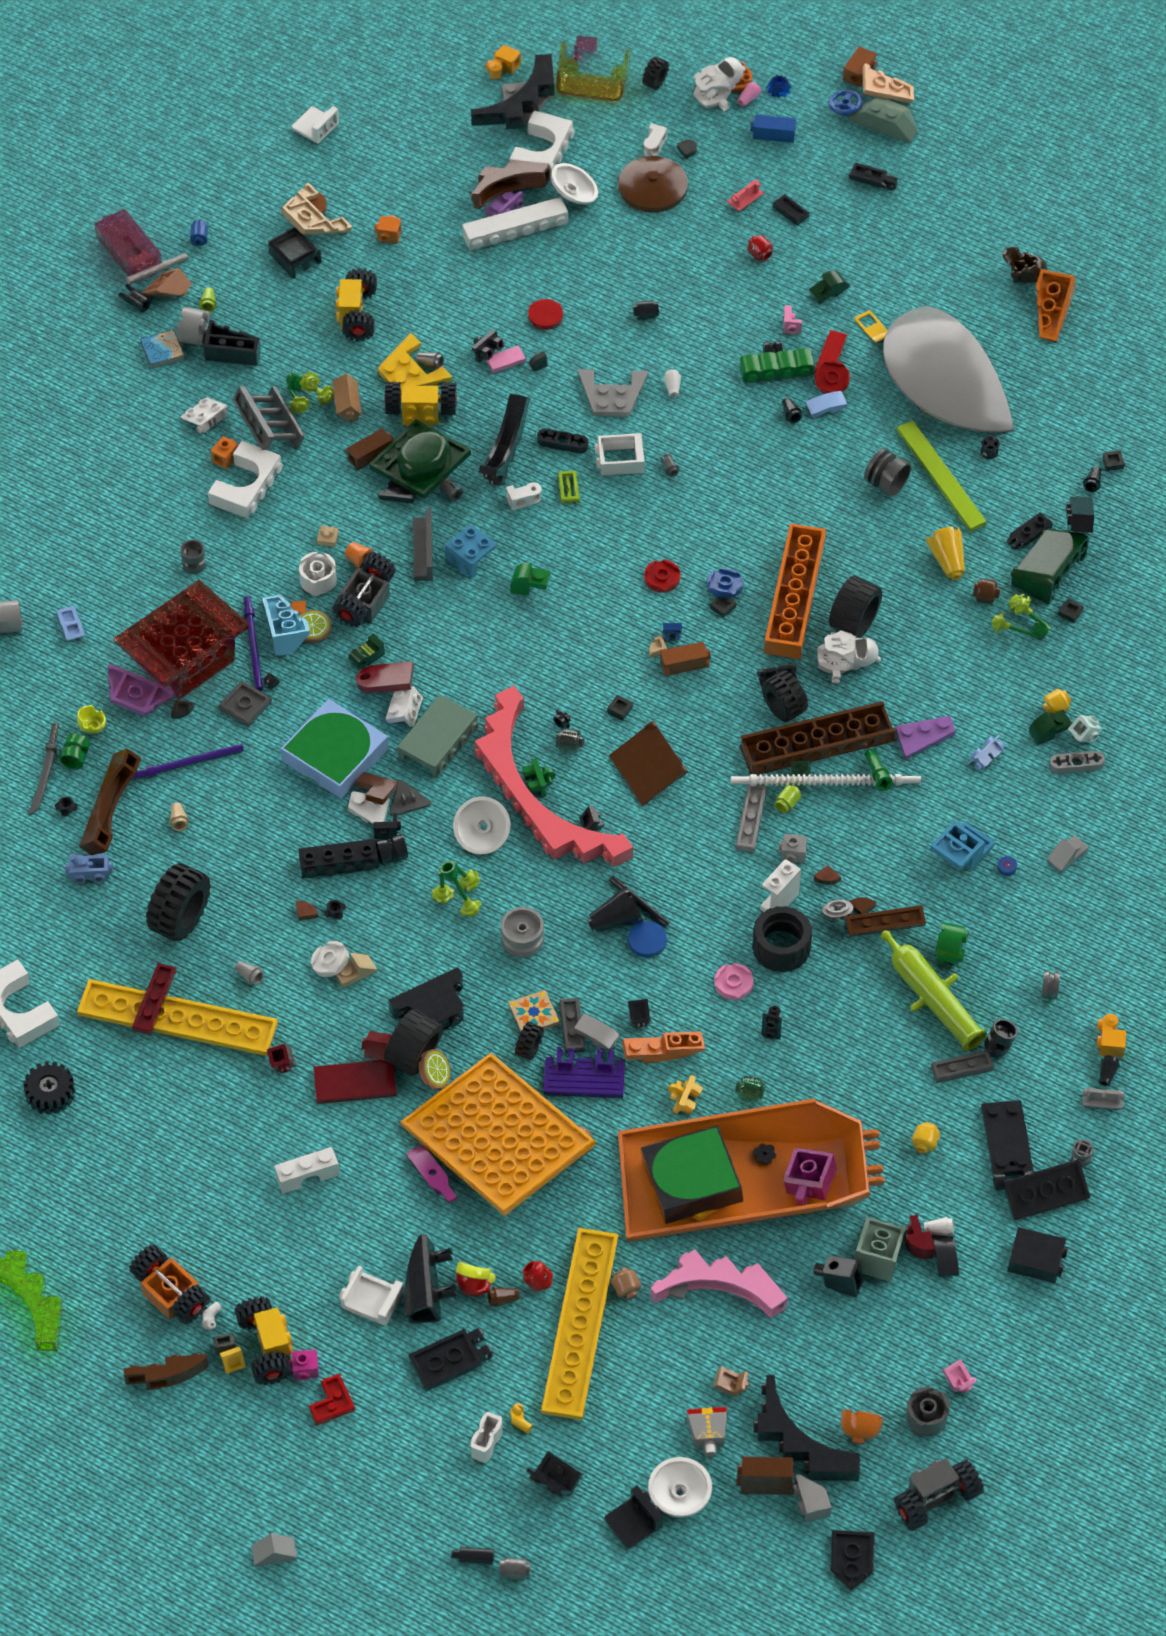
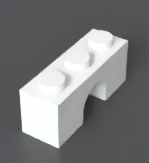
[274,1147,340,1194]

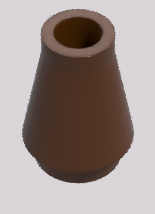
[487,1287,519,1307]

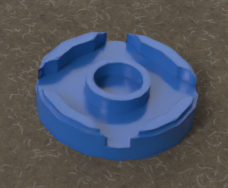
[707,568,744,598]
[628,921,667,958]

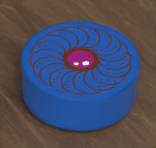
[997,856,1017,876]

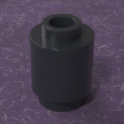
[633,300,659,319]

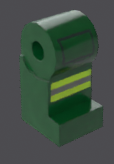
[348,633,385,669]

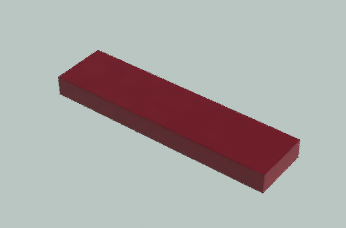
[132,963,177,1036]

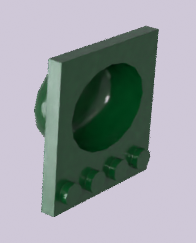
[369,419,471,499]

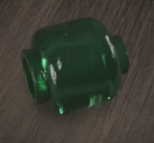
[735,1075,765,1103]

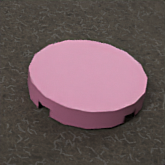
[715,963,753,1000]

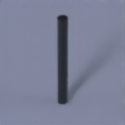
[609,875,670,927]

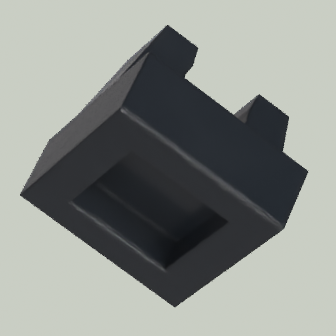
[579,806,605,831]

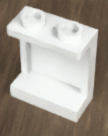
[760,859,801,912]
[339,1266,404,1326]

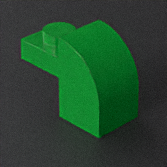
[510,563,550,596]

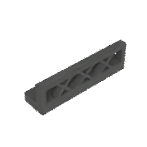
[413,508,433,581]

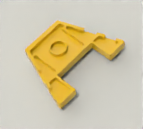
[378,333,452,394]

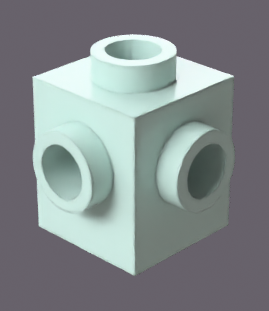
[1068,715,1102,743]

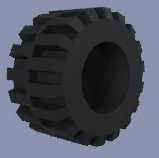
[762,670,808,722]

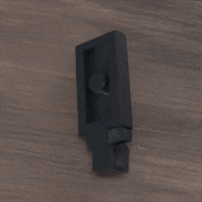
[849,163,898,190]

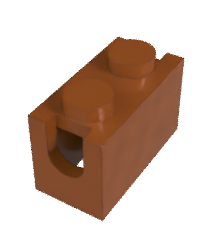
[843,46,878,87]

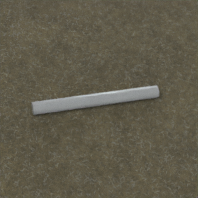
[126,253,188,284]

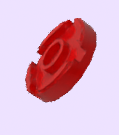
[528,299,563,330]
[814,360,850,394]
[644,560,681,593]

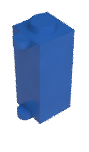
[750,114,797,143]

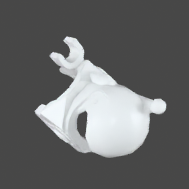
[693,57,745,112]
[817,630,881,683]

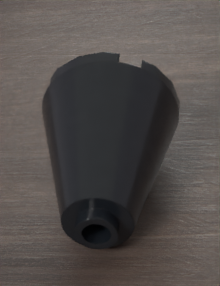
[587,887,643,932]

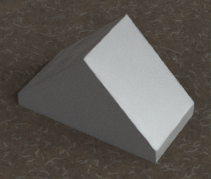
[252,1533,297,1567]

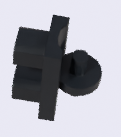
[472,329,504,363]

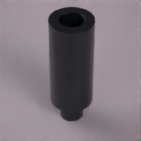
[451,1547,494,1565]

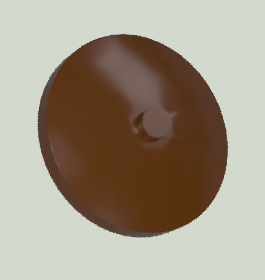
[619,156,688,213]

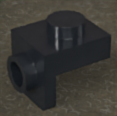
[373,813,401,839]
[628,999,651,1028]

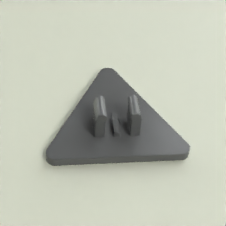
[391,780,431,816]

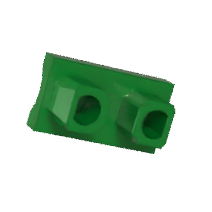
[522,758,556,797]

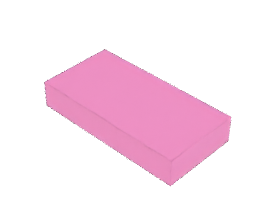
[486,346,526,373]

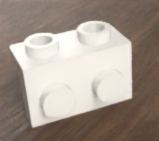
[386,686,423,727]

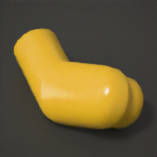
[510,1404,533,1434]

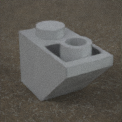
[792,1474,832,1522]

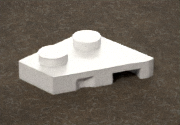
[348,791,390,824]

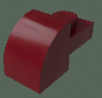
[905,1215,935,1259]

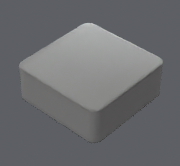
[669,1283,688,1300]

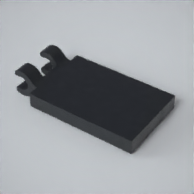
[408,1327,493,1392]

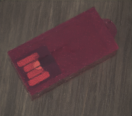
[94,208,162,277]

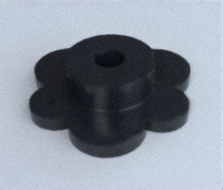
[753,1144,776,1165]

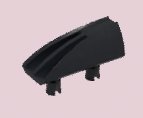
[404,1234,457,1323]

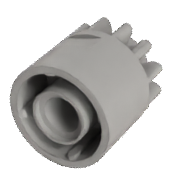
[0,599,23,634]

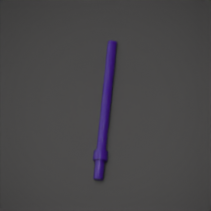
[243,596,263,691]
[133,743,244,780]

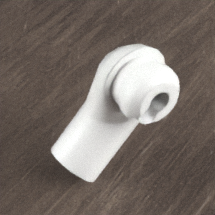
[202,1302,222,1330]

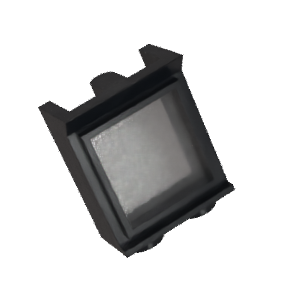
[268,227,322,279]

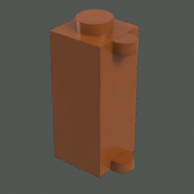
[660,642,711,676]

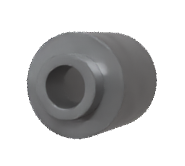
[499,1557,531,1580]

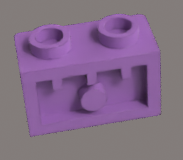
[485,191,523,217]

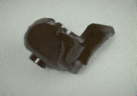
[1002,247,1047,283]

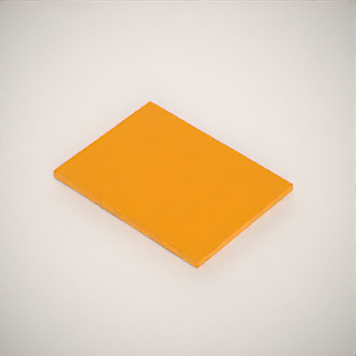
[400,1053,596,1216]

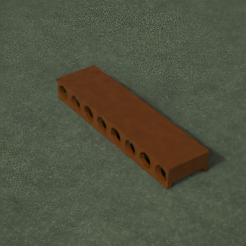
[739,701,895,775]

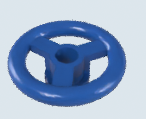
[829,90,863,116]

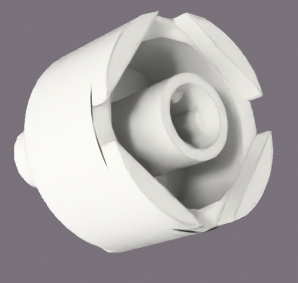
[299,552,337,597]

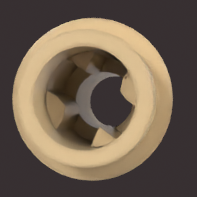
[170,803,189,831]

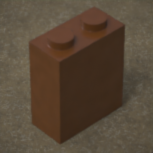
[737,1456,793,1495]

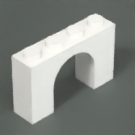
[510,111,575,172]
[208,441,283,519]
[0,960,60,1048]

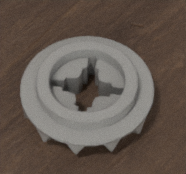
[822,900,854,921]

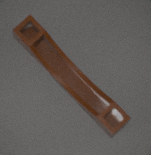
[79,748,141,855]

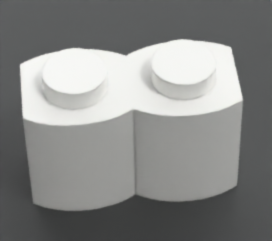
[471,1412,502,1463]

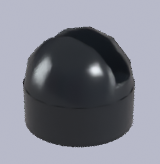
[264,672,280,689]

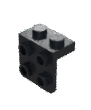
[526,1451,584,1496]
[605,1485,663,1549]

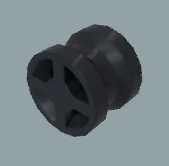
[981,436,1000,459]

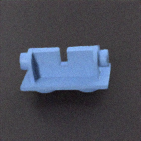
[968,735,1005,770]

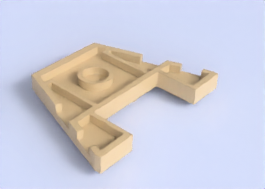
[281,183,352,235]

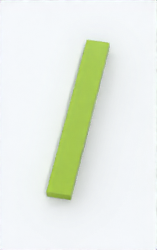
[897,420,987,532]

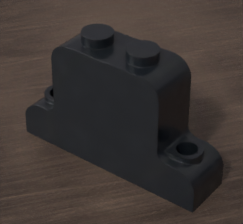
[388,967,464,1030]

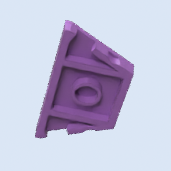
[107,664,176,717]

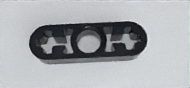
[537,428,589,453]

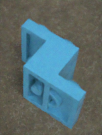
[930,821,995,871]

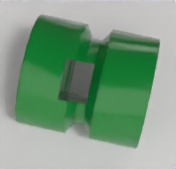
[59,734,90,770]

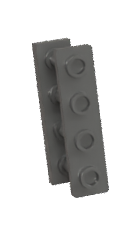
[232,386,304,450]

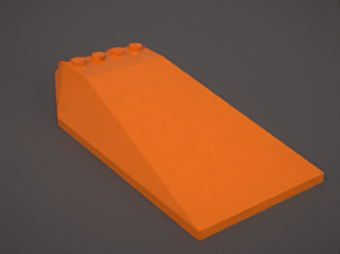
[618,1098,885,1241]

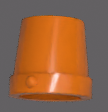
[344,542,374,570]

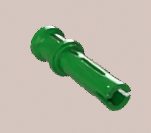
[864,748,893,791]

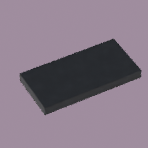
[1002,1159,1091,1221]

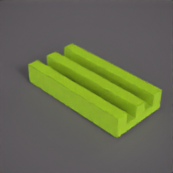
[558,471,580,505]

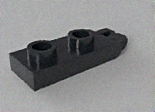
[1007,512,1053,549]

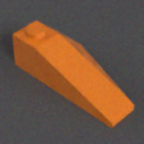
[1036,269,1077,342]

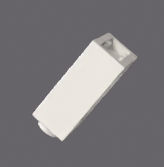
[595,433,644,476]

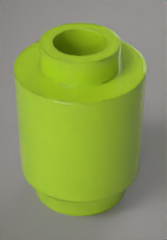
[774,785,801,813]

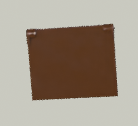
[609,721,688,806]

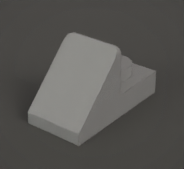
[1047,836,1089,873]

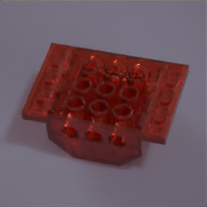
[114,580,249,700]

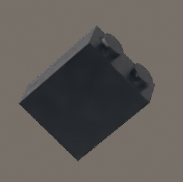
[1007,1227,1068,1283]

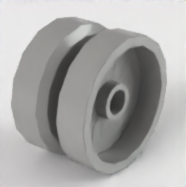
[501,907,544,958]

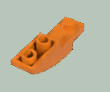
[622,1031,705,1063]

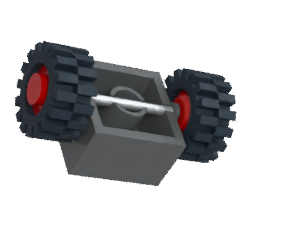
[332,552,396,627]
[894,1458,984,1531]

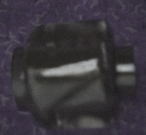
[556,728,584,754]

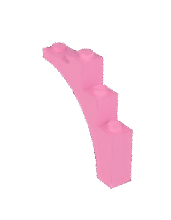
[650,1249,788,1318]

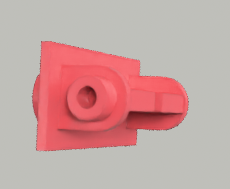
[727,180,764,211]

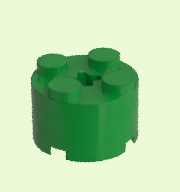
[935,922,969,965]

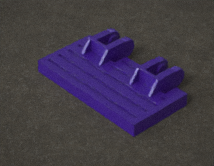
[544,1047,625,1098]

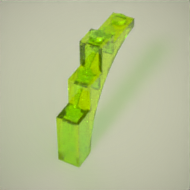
[0,1249,63,1351]

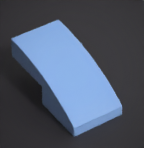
[806,391,848,418]
[56,606,85,642]

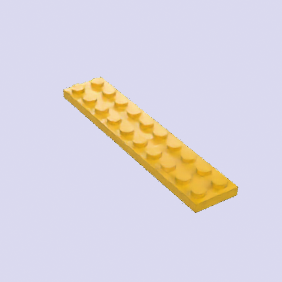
[77,979,278,1056]
[541,1228,619,1420]

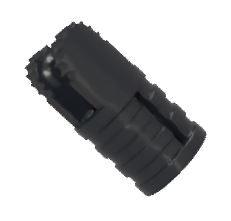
[118,284,151,312]

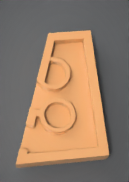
[863,63,914,104]

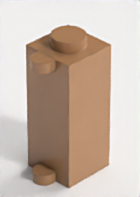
[332,373,362,422]

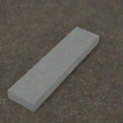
[736,784,767,852]

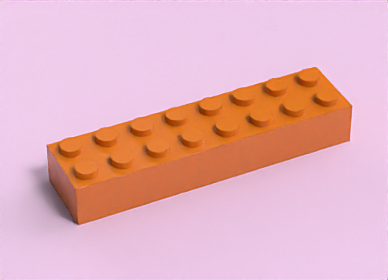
[764,523,826,659]

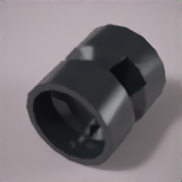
[375,834,408,865]
[984,1019,1018,1056]

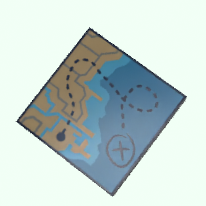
[140,329,185,368]

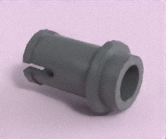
[660,454,679,477]

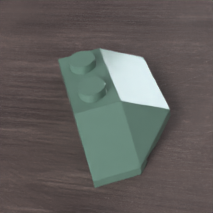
[848,97,917,143]

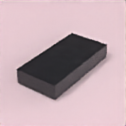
[772,194,810,226]

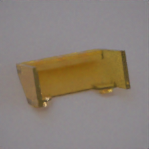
[556,40,632,102]

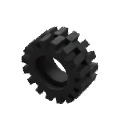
[642,56,670,90]
[514,1021,544,1060]

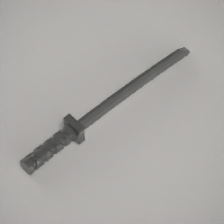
[29,723,59,815]

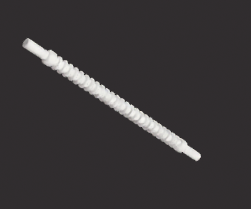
[731,774,921,786]

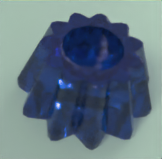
[767,75,791,98]

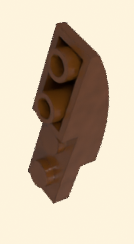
[124,1353,208,1391]

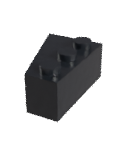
[203,319,261,366]
[1065,496,1094,533]

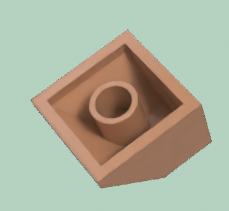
[142,268,192,298]

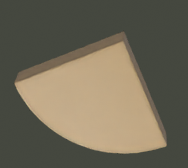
[649,635,667,658]

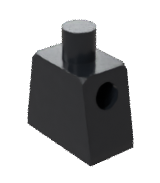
[813,1256,863,1298]

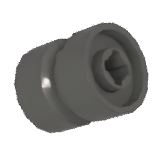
[180,539,206,574]

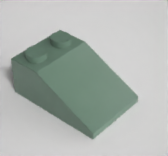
[854,1217,906,1281]

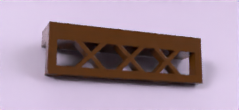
[844,905,926,937]

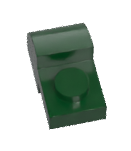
[809,270,850,304]
[1029,710,1072,745]

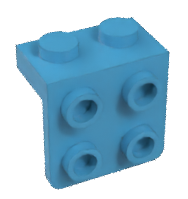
[445,525,496,578]

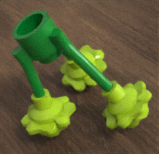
[286,371,334,414]
[991,594,1051,639]
[431,861,482,917]

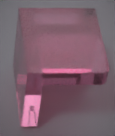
[574,35,597,60]

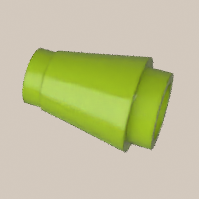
[199,287,216,313]

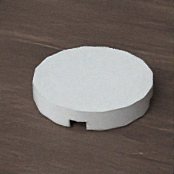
[311,941,349,977]

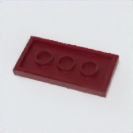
[313,1060,397,1104]

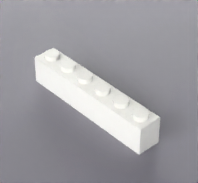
[462,197,568,251]

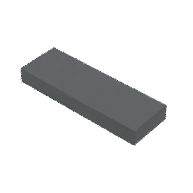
[559,998,585,1054]
[931,1051,994,1083]

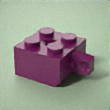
[784,1148,837,1206]

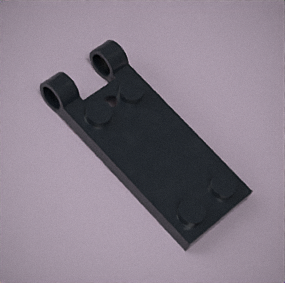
[981,1100,1034,1190]

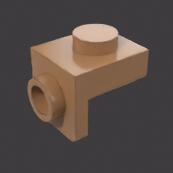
[713,1367,749,1397]

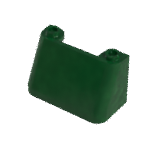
[1010,528,1089,604]

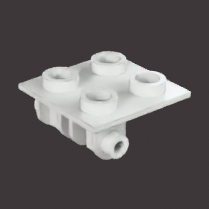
[180,398,228,433]

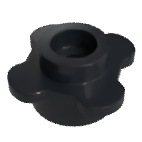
[553,709,571,729]
[55,797,78,817]
[324,900,346,920]

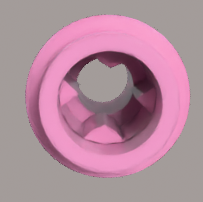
[737,82,761,107]

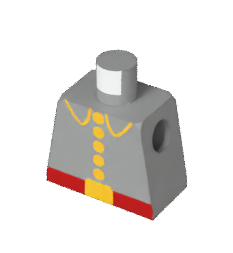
[687,1407,727,1457]

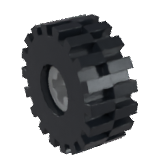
[23,1061,75,1115]

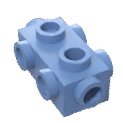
[66,854,113,884]

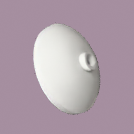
[551,163,598,204]
[453,797,511,854]
[648,1457,712,1517]

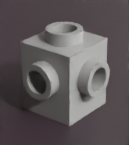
[778,834,807,863]

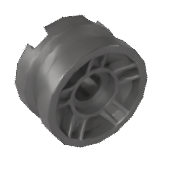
[1041,970,1060,1000]

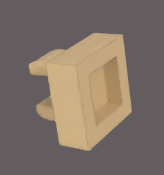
[317,525,339,547]

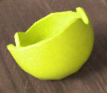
[77,705,106,734]

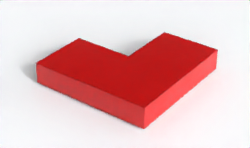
[308,1373,355,1426]

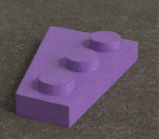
[895,716,955,761]

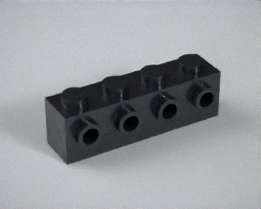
[298,839,379,878]

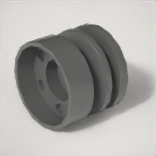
[864,448,912,496]

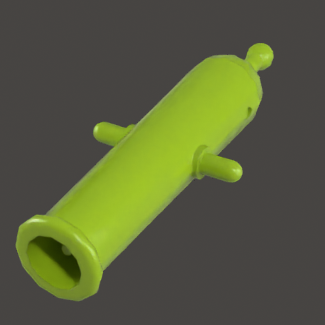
[880,930,987,1051]

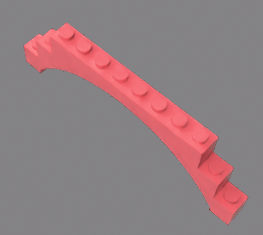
[474,686,633,867]

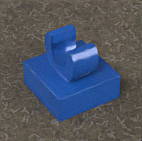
[663,623,682,641]

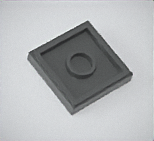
[219,681,272,727]

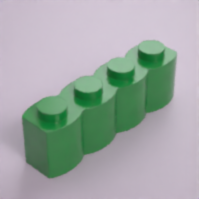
[740,348,814,383]

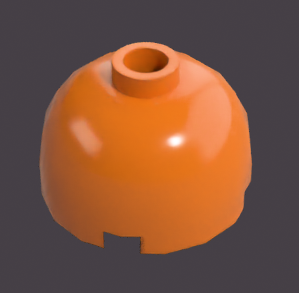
[841,1410,883,1444]

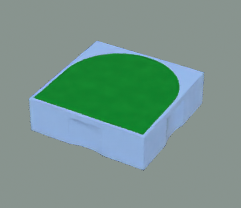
[281,699,389,799]

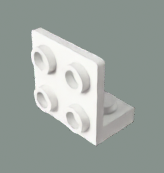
[292,106,339,144]

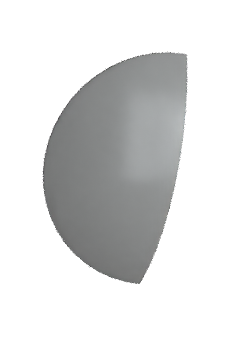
[883,306,1014,433]

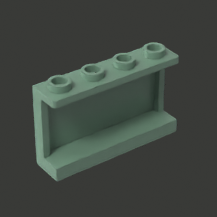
[397,695,479,777]

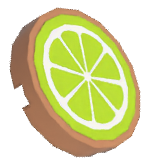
[299,610,332,643]
[418,1049,451,1089]

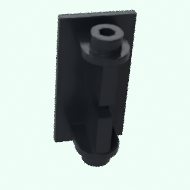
[757,663,798,687]
[761,1005,782,1040]

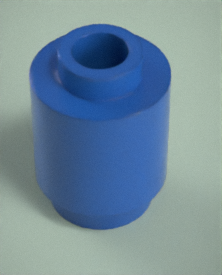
[190,220,208,246]

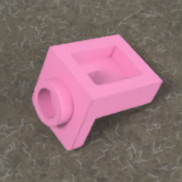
[783,305,802,334]

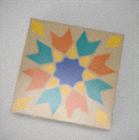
[508,990,560,1032]

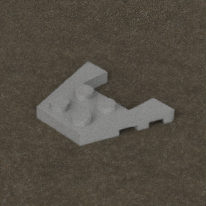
[578,369,648,417]

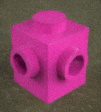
[288,1350,319,1381]

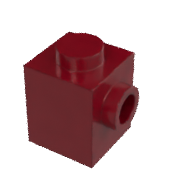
[361,1031,391,1061]
[266,1043,296,1073]

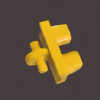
[667,1075,703,1114]

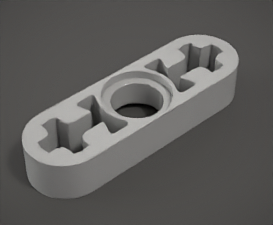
[1049,751,1105,774]

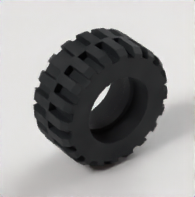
[146,863,211,941]

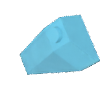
[262,595,310,656]

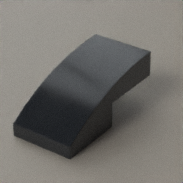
[933,1236,959,1277]

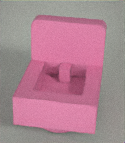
[942,1360,977,1393]

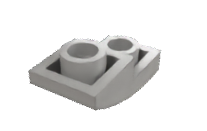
[574,1014,620,1050]

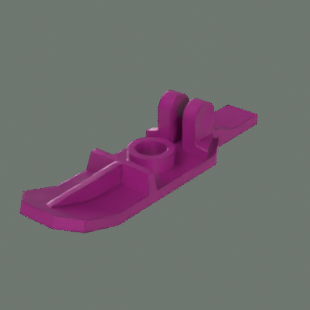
[406,1146,458,1203]

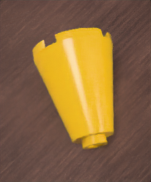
[926,527,965,580]

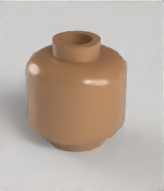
[611,1267,642,1300]

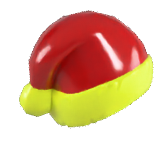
[456,1261,496,1297]

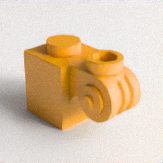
[485,44,521,79]
[1096,1014,1126,1058]

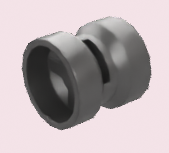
[1071,1139,1093,1167]

